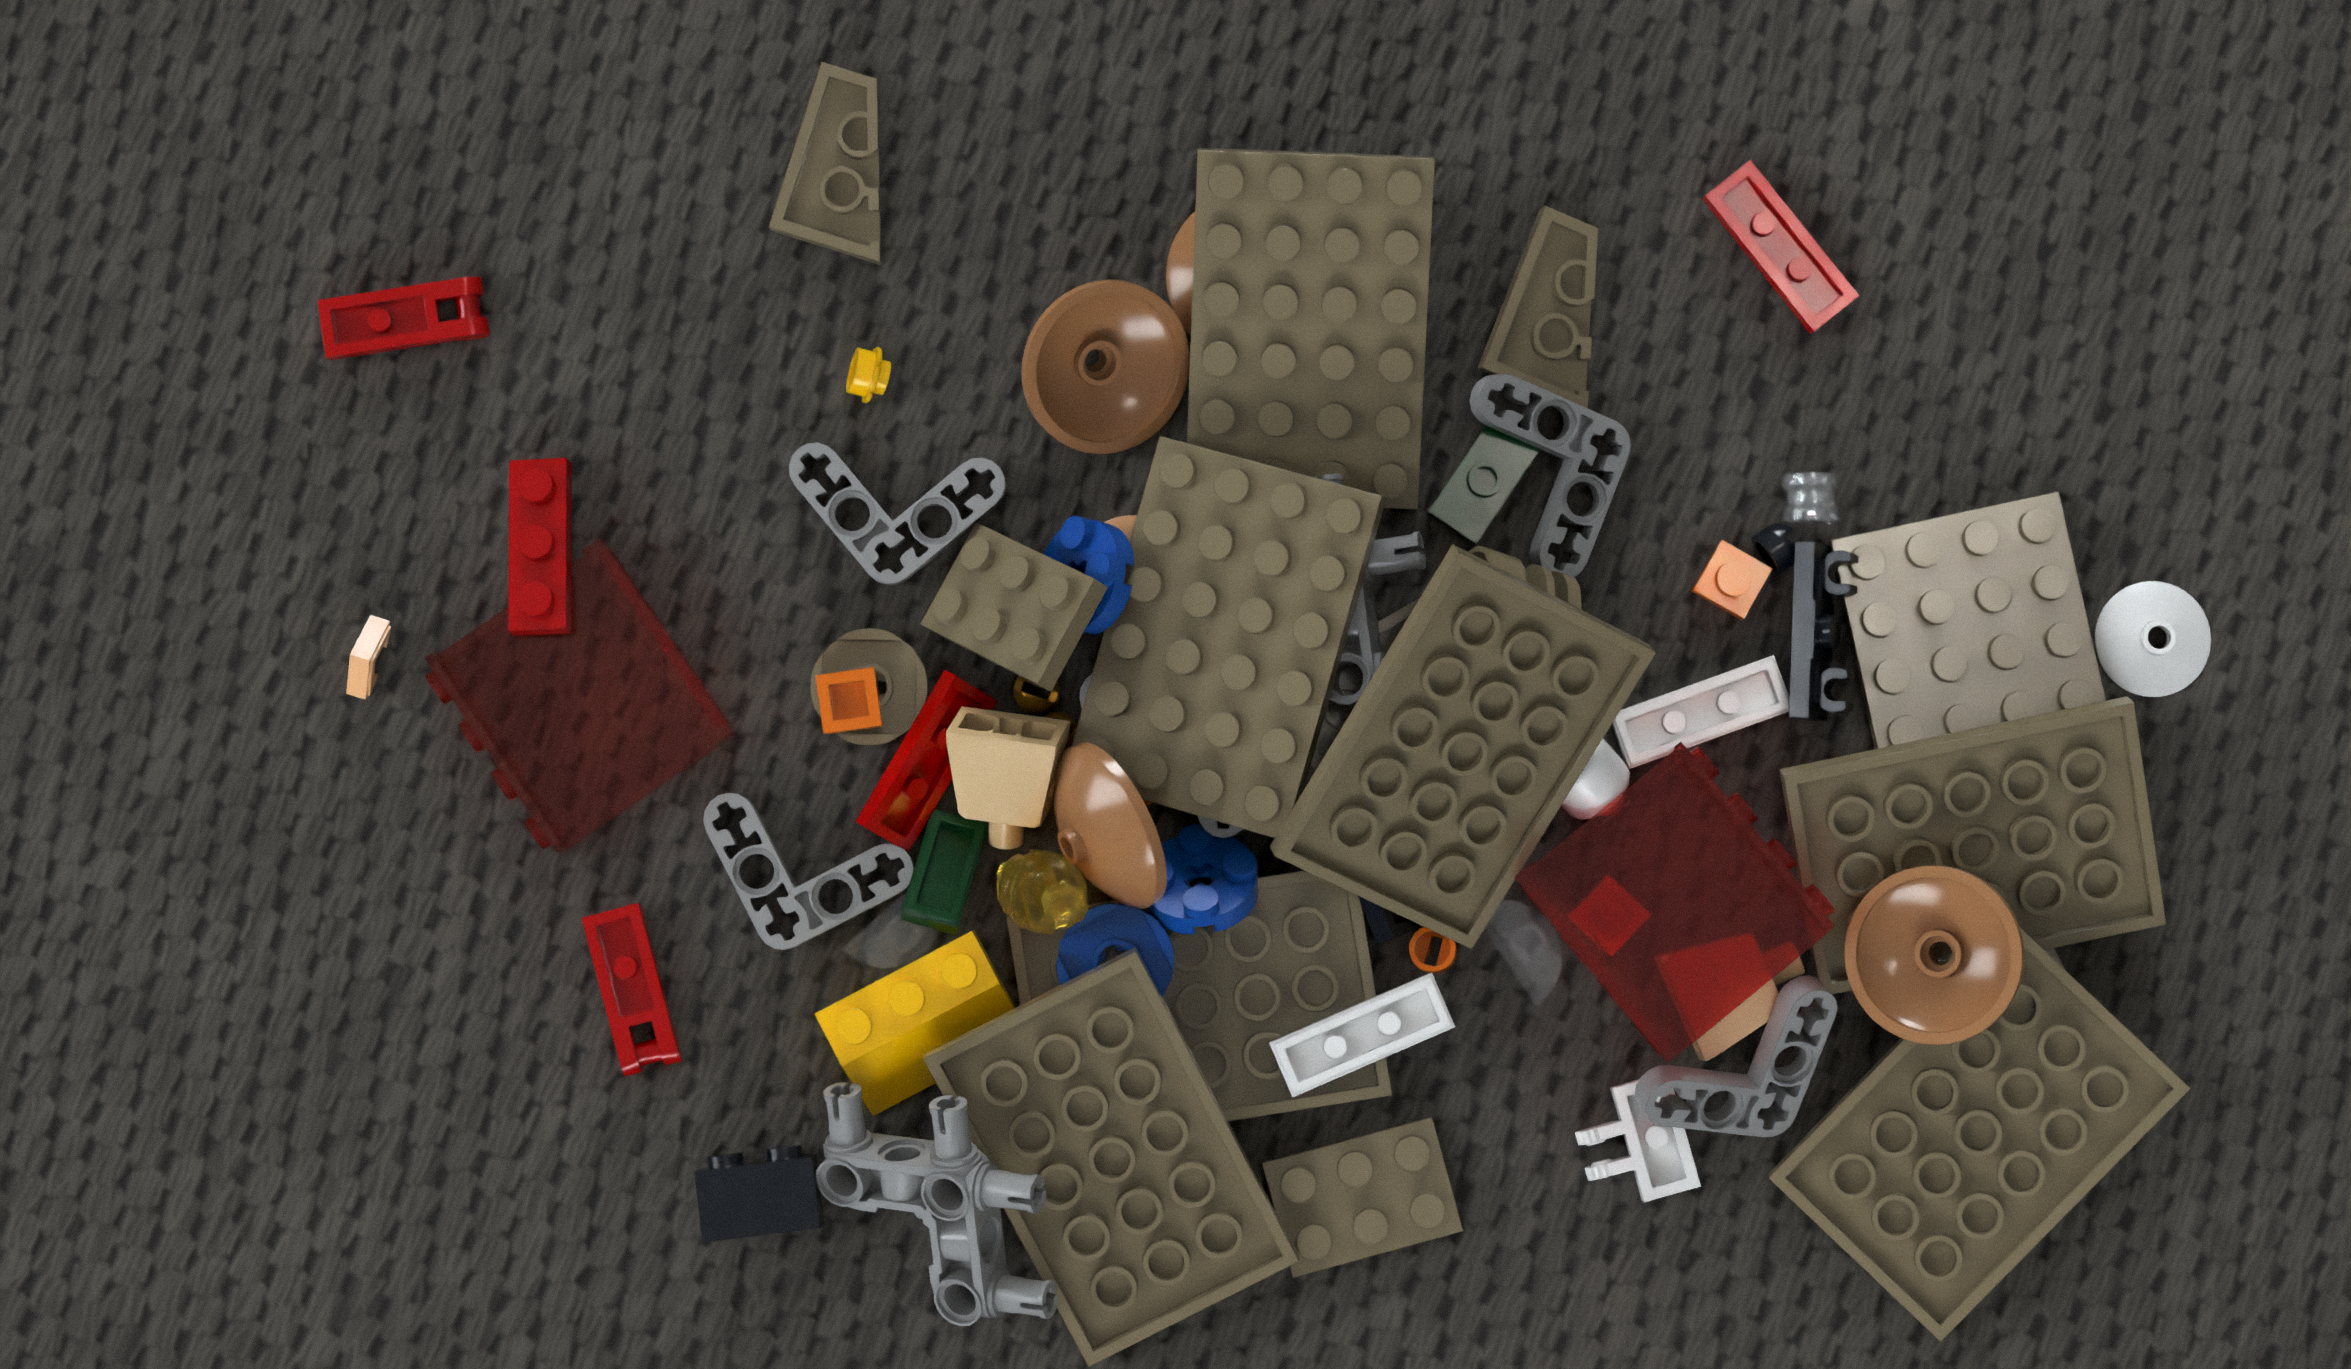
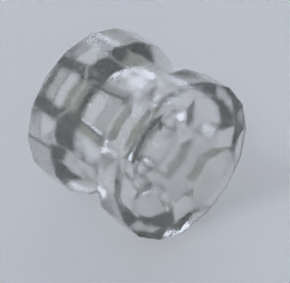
[1781,472,1841,524]

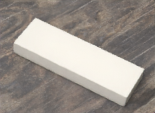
[1612,655,1789,769]
[1269,972,1455,1097]

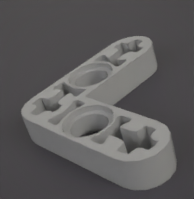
[1470,374,1631,577]
[789,442,1006,586]
[703,793,915,950]
[1635,975,1837,1137]

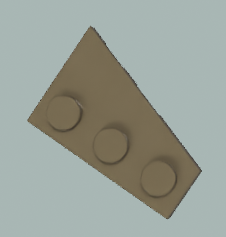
[769,62,881,265]
[1477,206,1598,408]

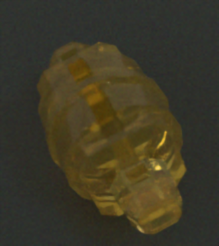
[996,849,1088,935]

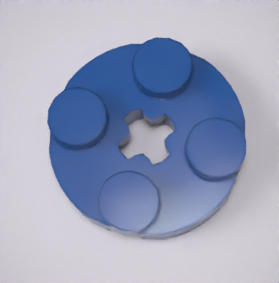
[1044,516,1134,635]
[1147,824,1259,934]
[1056,902,1174,997]

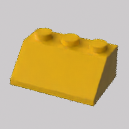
[815,930,1015,1116]

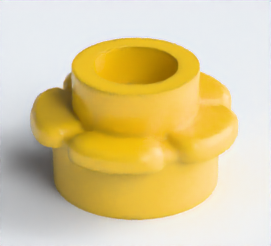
[846,347,891,403]

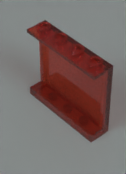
[424,538,737,853]
[1515,742,1835,1065]

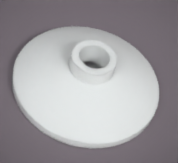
[2095,581,2211,697]

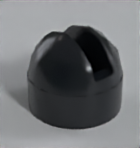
[1752,523,1802,575]

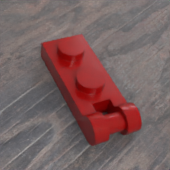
[317,276,490,360]
[581,903,683,1077]

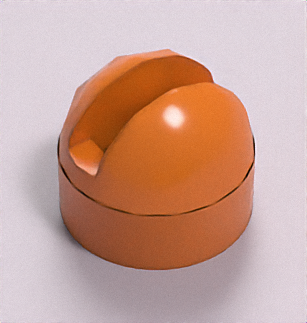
[1409,927,1457,974]

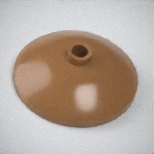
[1021,280,1190,454]
[1054,742,1167,909]
[1844,865,2024,1045]

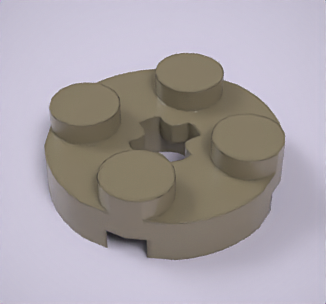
[810,628,929,746]

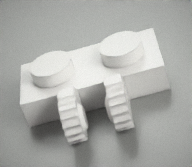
[1575,1079,1701,1202]

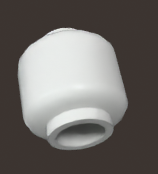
[1561,738,1630,820]

